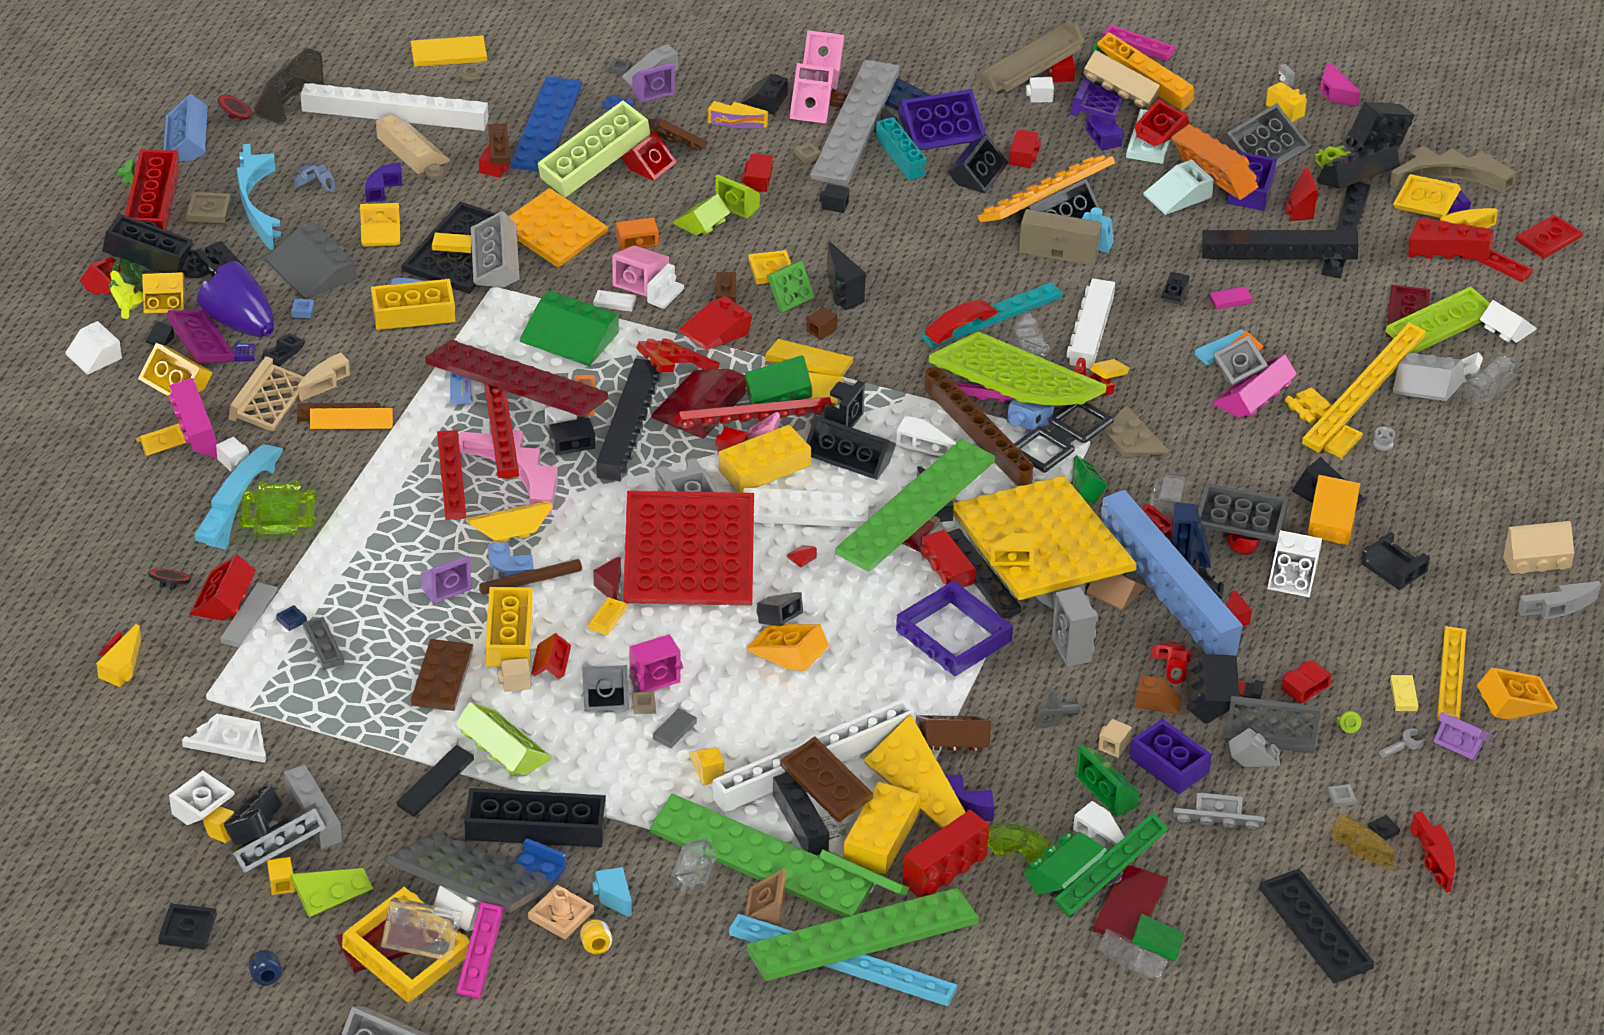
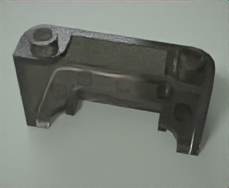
[254,48,324,126]

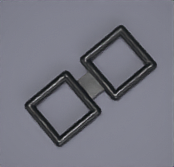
[1014,402,1114,473]

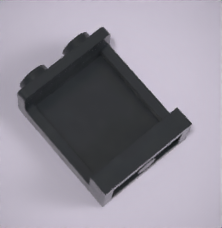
[1362,532,1430,590]

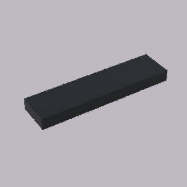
[397,744,474,817]

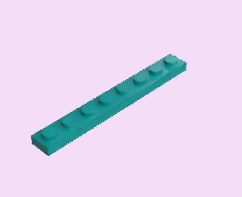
[921,282,1063,348]

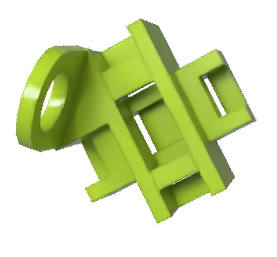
[1315,146,1351,169]

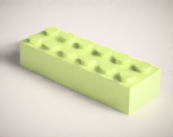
[537,101,650,198]

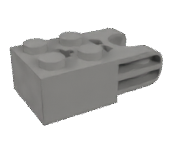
[655,457,718,492]

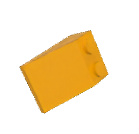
[1308,475,1360,545]
[746,624,829,671]
[1477,667,1558,719]

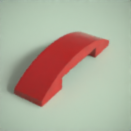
[925,300,998,344]

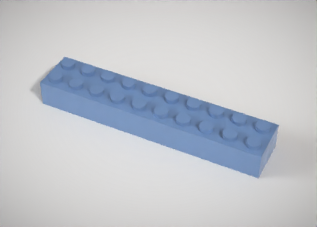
[1100,490,1242,655]

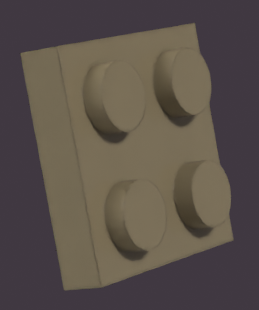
[186,192,231,223]

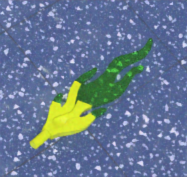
[109,257,143,319]

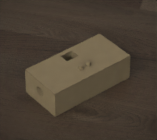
[1019,209,1102,266]

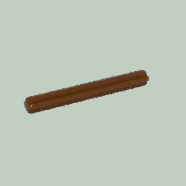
[479,559,582,595]

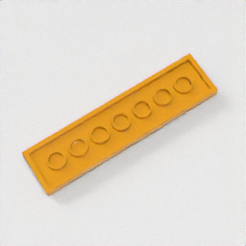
[977,155,1115,222]

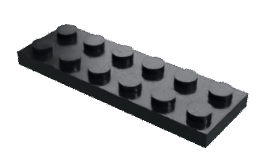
[1259,868,1375,984]

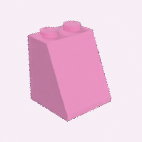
[612,245,669,297]

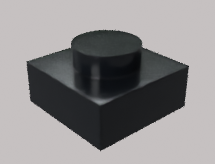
[1367,815,1400,842]

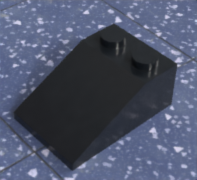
[827,243,866,311]

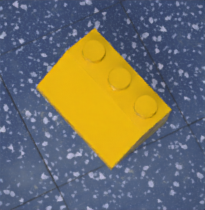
[138,343,213,397]

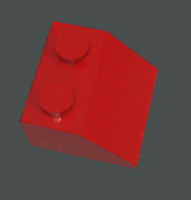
[621,131,677,181]

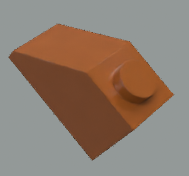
[1135,675,1182,715]

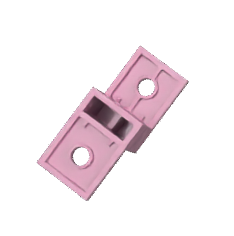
[789,30,845,124]

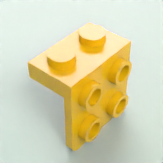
[360,203,400,246]

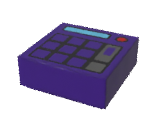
[234,343,256,362]

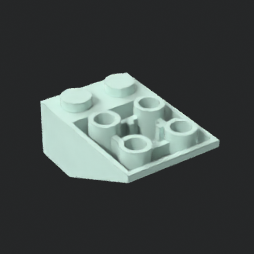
[1143,160,1214,215]

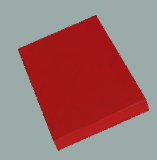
[1515,214,1583,259]

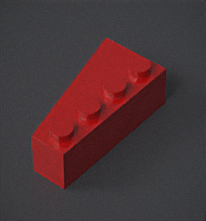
[1408,218,1494,259]

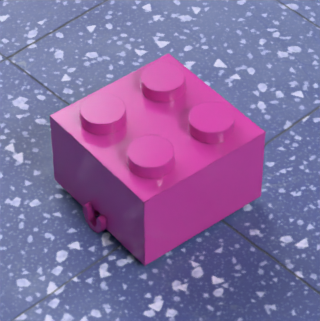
[629,634,683,692]

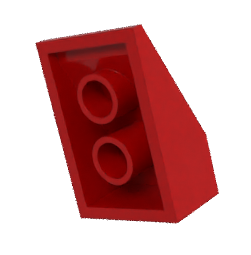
[679,296,753,350]

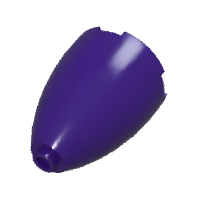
[197,261,274,337]

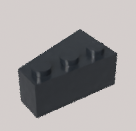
[1292,457,1366,512]

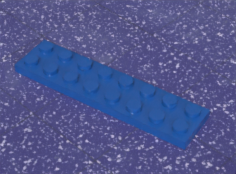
[510,76,582,172]

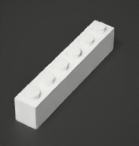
[1067,278,1115,369]

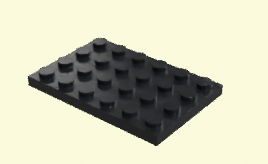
[401,202,497,294]

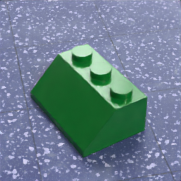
[745,355,812,405]
[1075,745,1140,817]
[1023,832,1108,895]

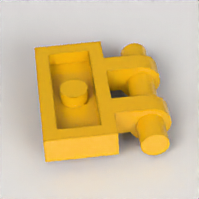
[1285,387,1333,425]

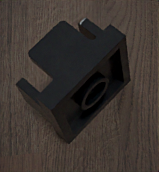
[824,380,865,428]

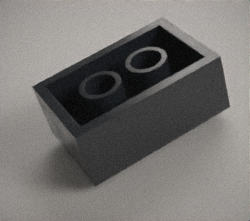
[1349,102,1415,147]

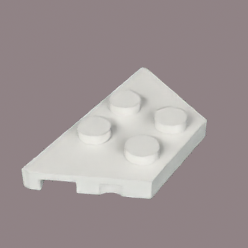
[182,714,266,763]

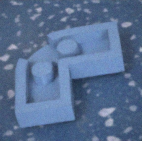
[487,542,534,577]

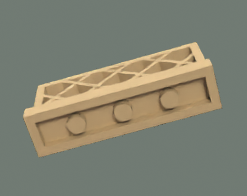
[228,356,304,431]

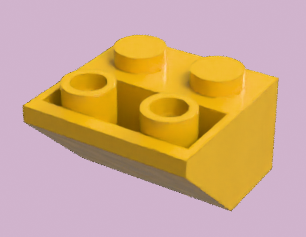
[142,273,185,314]

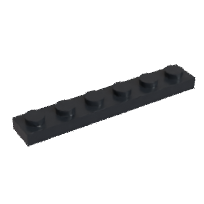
[947,528,1021,619]

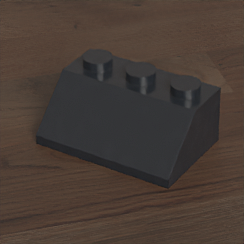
[948,134,1009,194]
[1186,654,1240,724]

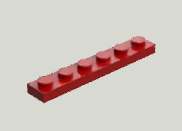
[437,430,466,520]

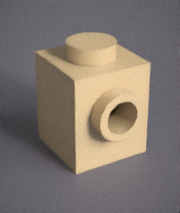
[497,658,531,692]
[1098,719,1132,758]

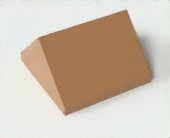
[1086,574,1145,611]
[745,869,786,926]

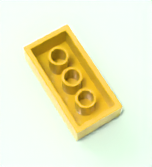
[371,279,455,330]
[718,424,811,493]
[485,587,534,667]
[843,781,921,875]

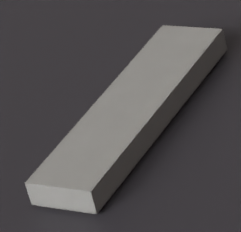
[220,582,278,648]

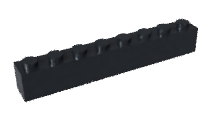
[1202,230,1358,259]
[596,358,662,482]

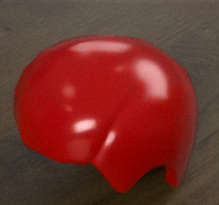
[1227,533,1260,555]

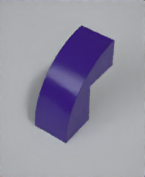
[365,162,402,202]
[946,775,994,821]

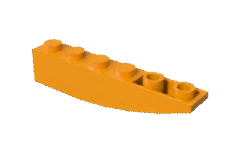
[1097,32,1194,110]

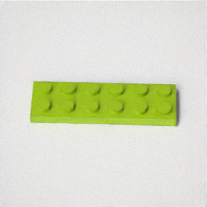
[1385,287,1490,353]

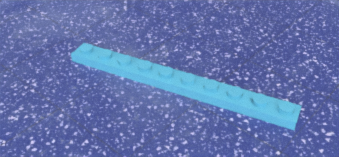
[729,914,957,1006]

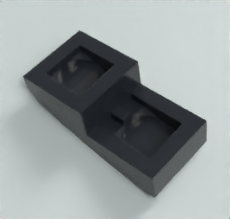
[262,333,305,367]

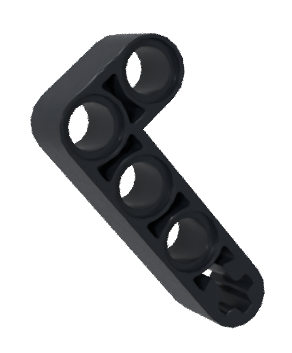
[223,784,282,845]

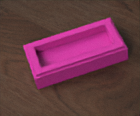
[1209,286,1253,310]

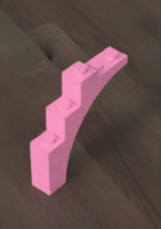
[459,430,558,516]

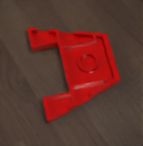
[636,338,720,373]

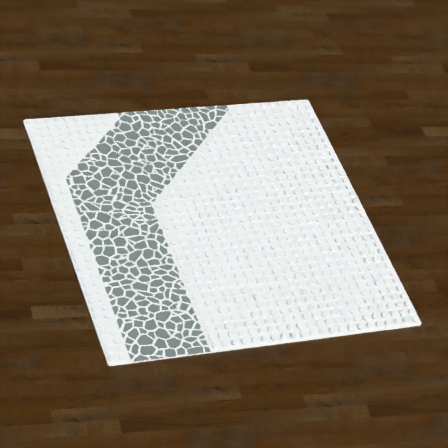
[206,287,1090,893]

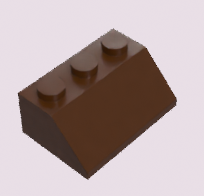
[916,715,991,751]

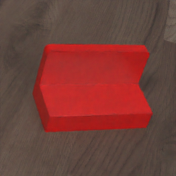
[531,633,571,679]

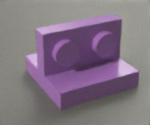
[1433,712,1491,760]

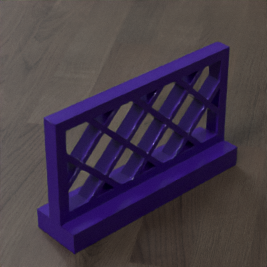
[1070,75,1124,121]

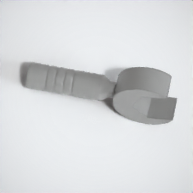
[1379,729,1425,758]

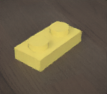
[1390,675,1418,711]

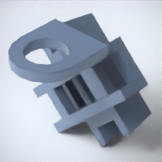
[293,163,335,193]

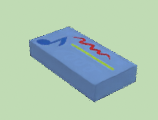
[450,373,471,404]

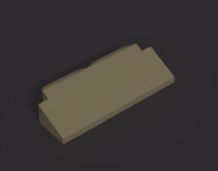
[976,23,1084,93]

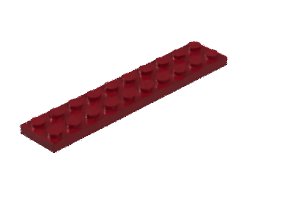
[425,340,608,417]

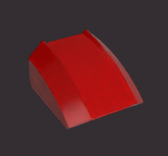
[1134,99,1190,147]

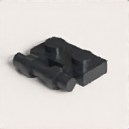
[194,241,244,276]

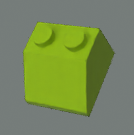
[715,175,760,219]
[672,193,730,235]

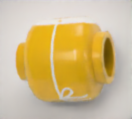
[580,920,612,955]

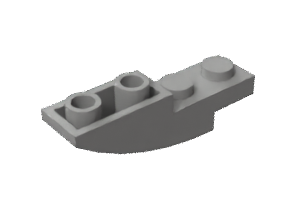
[1518,581,1601,619]

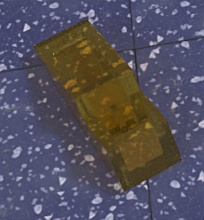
[1331,814,1396,870]

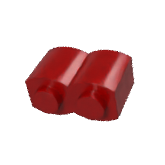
[1281,660,1332,704]

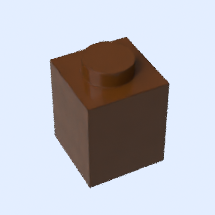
[806,307,837,340]

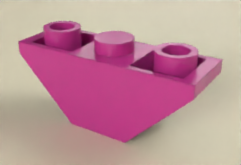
[1320,62,1361,106]

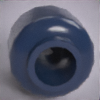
[248,950,282,986]

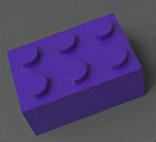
[1227,152,1277,211]
[1130,718,1212,794]

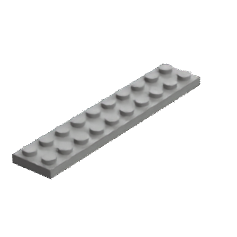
[811,60,900,186]

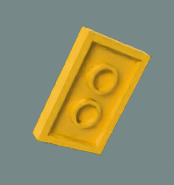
[1393,174,1461,218]

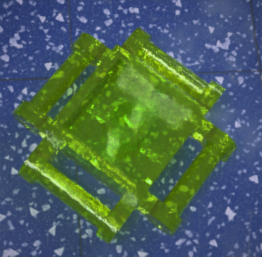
[239,481,317,536]

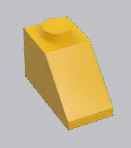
[991,533,1034,566]
[689,747,724,786]

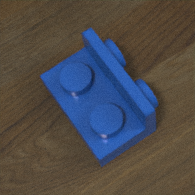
[514,839,566,887]

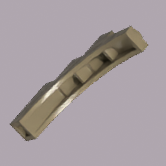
[1390,146,1516,193]

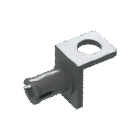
[1035,691,1080,728]

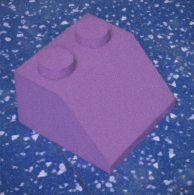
[632,63,675,102]
[421,556,472,604]

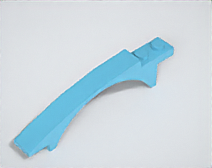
[237,144,281,250]
[195,444,283,549]

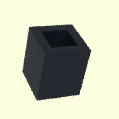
[819,184,850,213]

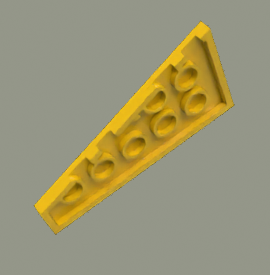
[863,714,966,828]

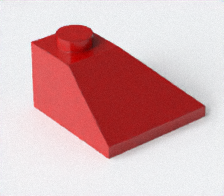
[1285,167,1318,221]
[79,256,139,294]

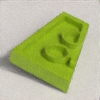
[289,868,373,917]

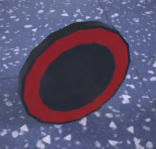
[148,569,191,590]

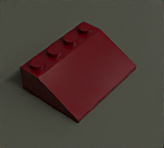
[651,369,746,439]

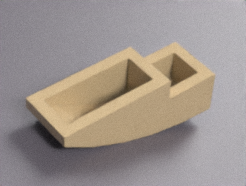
[298,352,350,401]

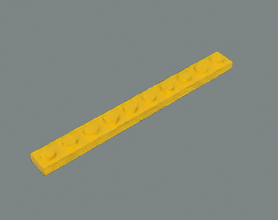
[1302,322,1426,453]

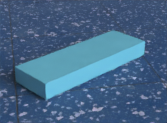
[1195,329,1244,365]

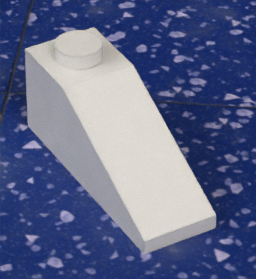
[896,415,957,457]
[1073,801,1124,851]

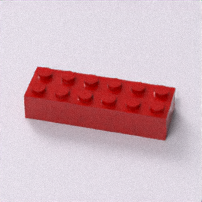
[125,150,180,231]

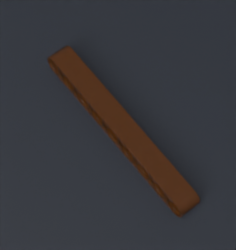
[925,367,1034,486]

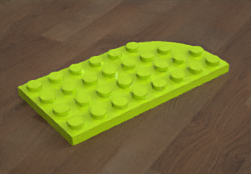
[929,331,1106,406]

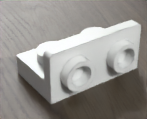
[647,263,684,309]

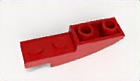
[1410,811,1455,893]

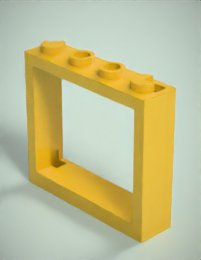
[342,887,470,1003]

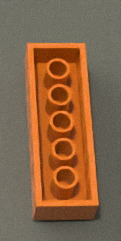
[1172,124,1258,200]

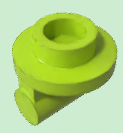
[1336,711,1362,733]

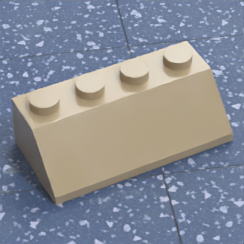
[1084,50,1160,109]
[376,114,450,174]

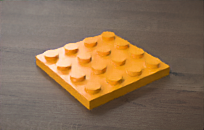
[509,188,608,268]

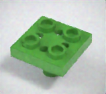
[767,261,815,312]

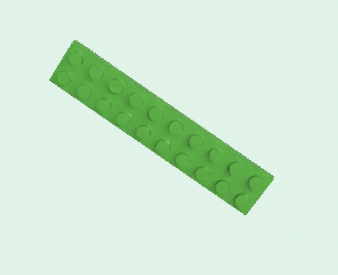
[835,439,995,572]
[650,793,874,917]
[747,887,979,981]

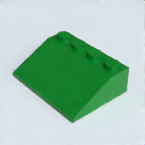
[520,291,619,367]

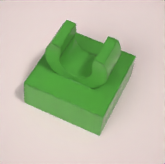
[117,160,136,186]

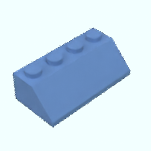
[163,93,208,161]

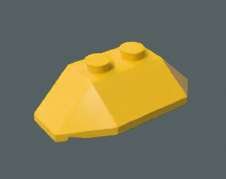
[466,500,552,543]

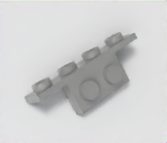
[1172,792,1265,830]

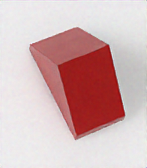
[1226,590,1252,627]

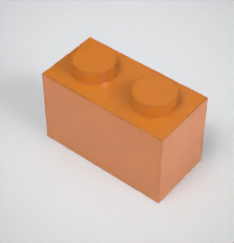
[616,217,659,250]

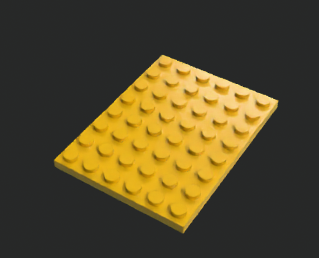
[953,476,1136,600]

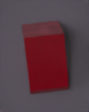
[593,557,621,600]

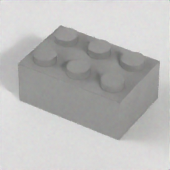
[1052,587,1098,667]

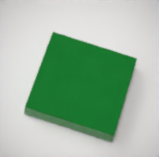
[1132,914,1184,961]

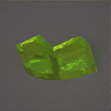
[988,823,1052,862]

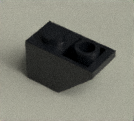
[1161,272,1190,305]

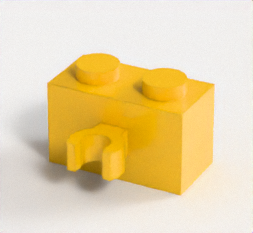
[1266,82,1307,122]

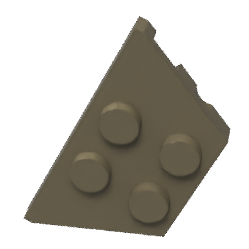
[1102,406,1170,458]

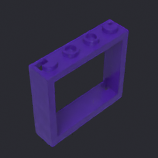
[896,580,1013,677]

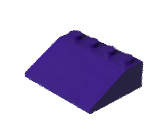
[898,89,985,150]

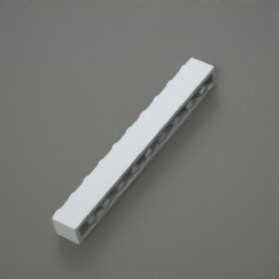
[301,83,488,131]
[713,698,916,813]

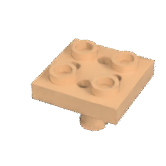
[528,885,594,940]

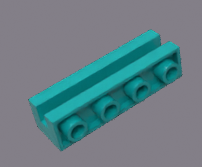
[876,117,927,180]

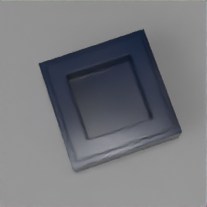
[276,605,307,631]

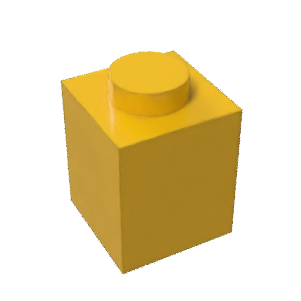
[202,806,234,843]
[267,857,295,895]

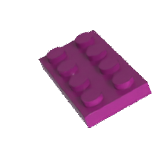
[166,310,234,363]

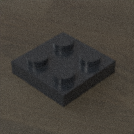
[158,903,217,950]

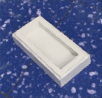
[593,290,636,312]

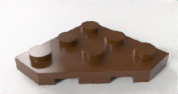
[648,119,708,151]

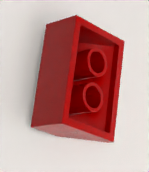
[189,554,256,621]

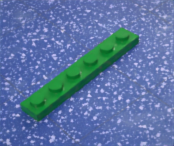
[1053,812,1168,917]

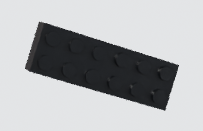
[464,788,606,847]

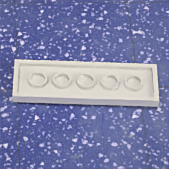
[743,488,869,527]

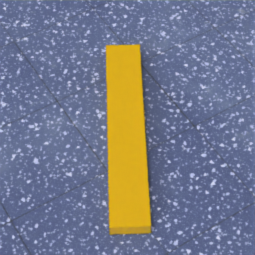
[1437,626,1466,720]

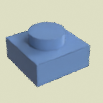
[291,299,315,318]

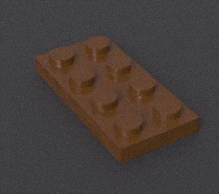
[411,639,473,711]
[780,736,874,823]

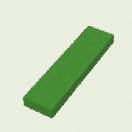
[819,849,910,895]

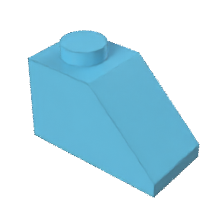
[592,867,632,916]

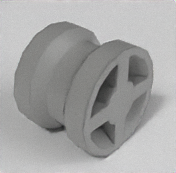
[1373,426,1395,451]

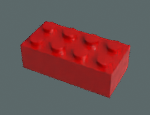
[902,810,990,898]

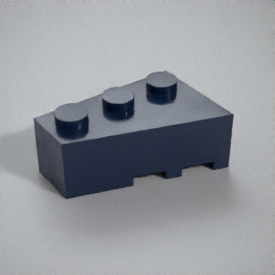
[1170,503,1211,568]

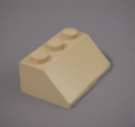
[1503,521,1574,574]

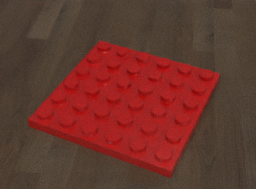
[623,491,754,606]

